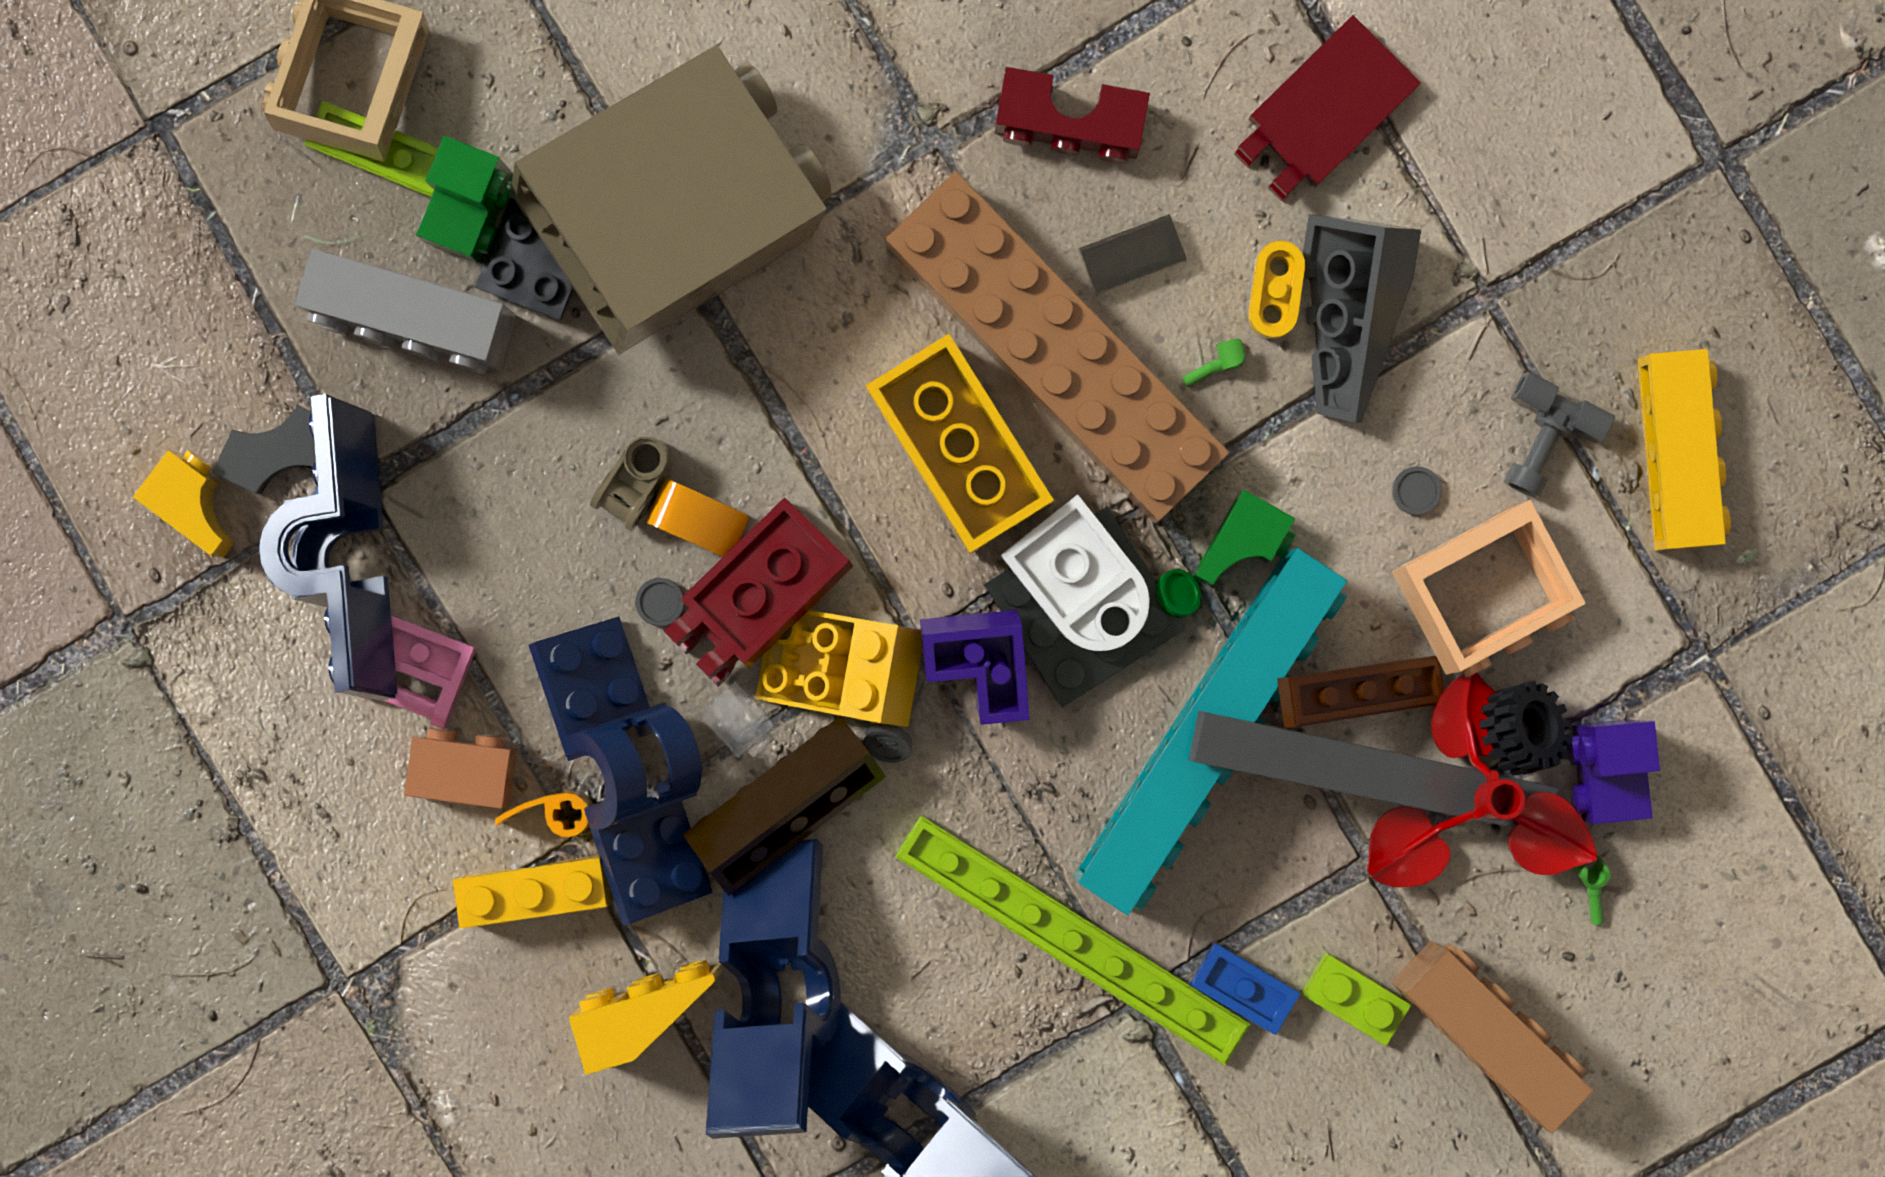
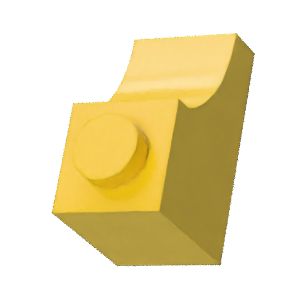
[133,450,235,558]

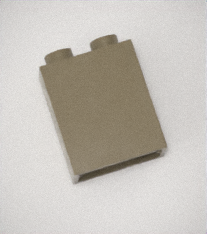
[510,45,831,355]

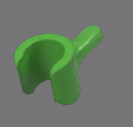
[1182,338,1246,387]
[1574,853,1611,925]

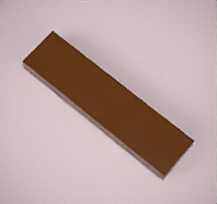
[1277,656,1444,728]

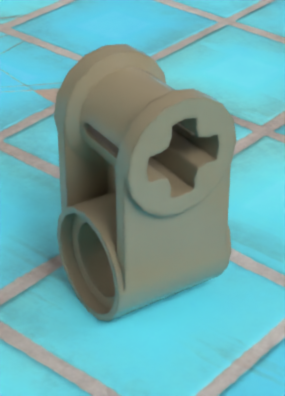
[590,437,673,532]

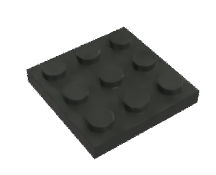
[984,507,1186,708]

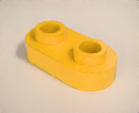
[1248,241,1305,339]

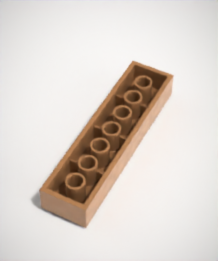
[885,171,1230,524]

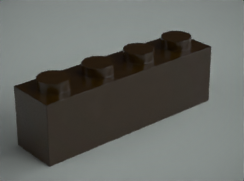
[683,716,886,896]

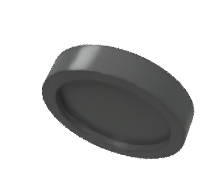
[1392,466,1442,515]
[635,578,685,626]
[863,724,913,763]

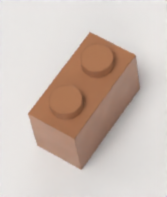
[404,728,517,809]

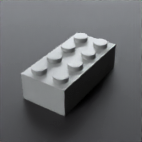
[294,248,518,376]

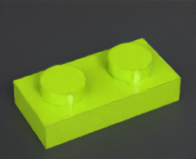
[1300,952,1411,1046]

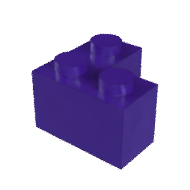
[920,610,1030,725]
[1567,719,1660,824]

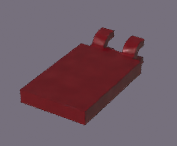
[1234,15,1421,201]
[664,497,853,687]

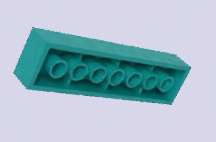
[1073,548,1348,916]

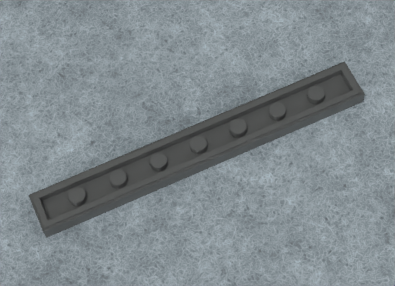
[1188,711,1559,828]

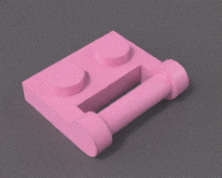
[361,615,477,729]

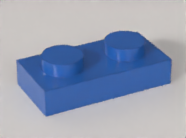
[1189,942,1300,1035]

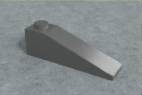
[1303,214,1421,423]

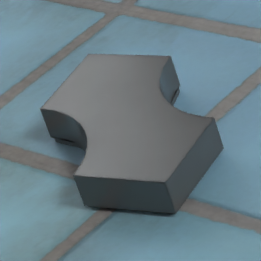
[212,406,316,494]

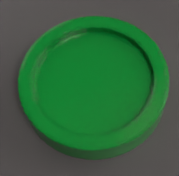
[1156,569,1201,618]

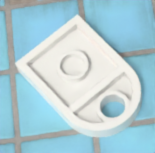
[1000,494,1149,651]

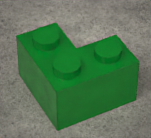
[416,135,513,264]

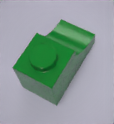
[1192,490,1296,586]

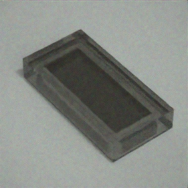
[1078,214,1187,295]

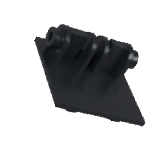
[475,198,574,320]

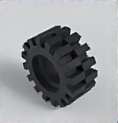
[1480,681,1572,775]

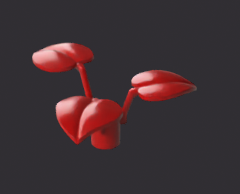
[1367,672,1597,887]

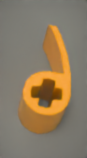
[645,478,749,557]
[495,791,594,837]

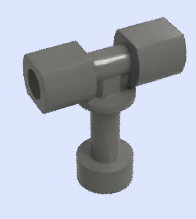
[1504,371,1615,498]

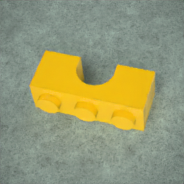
[453,855,613,929]

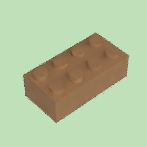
[1390,941,1594,1134]

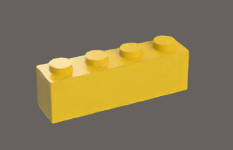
[1637,349,1731,551]

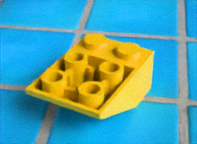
[755,610,922,727]
[569,959,723,1075]

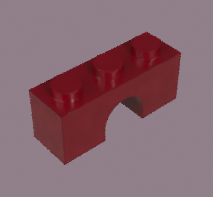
[994,67,1150,164]

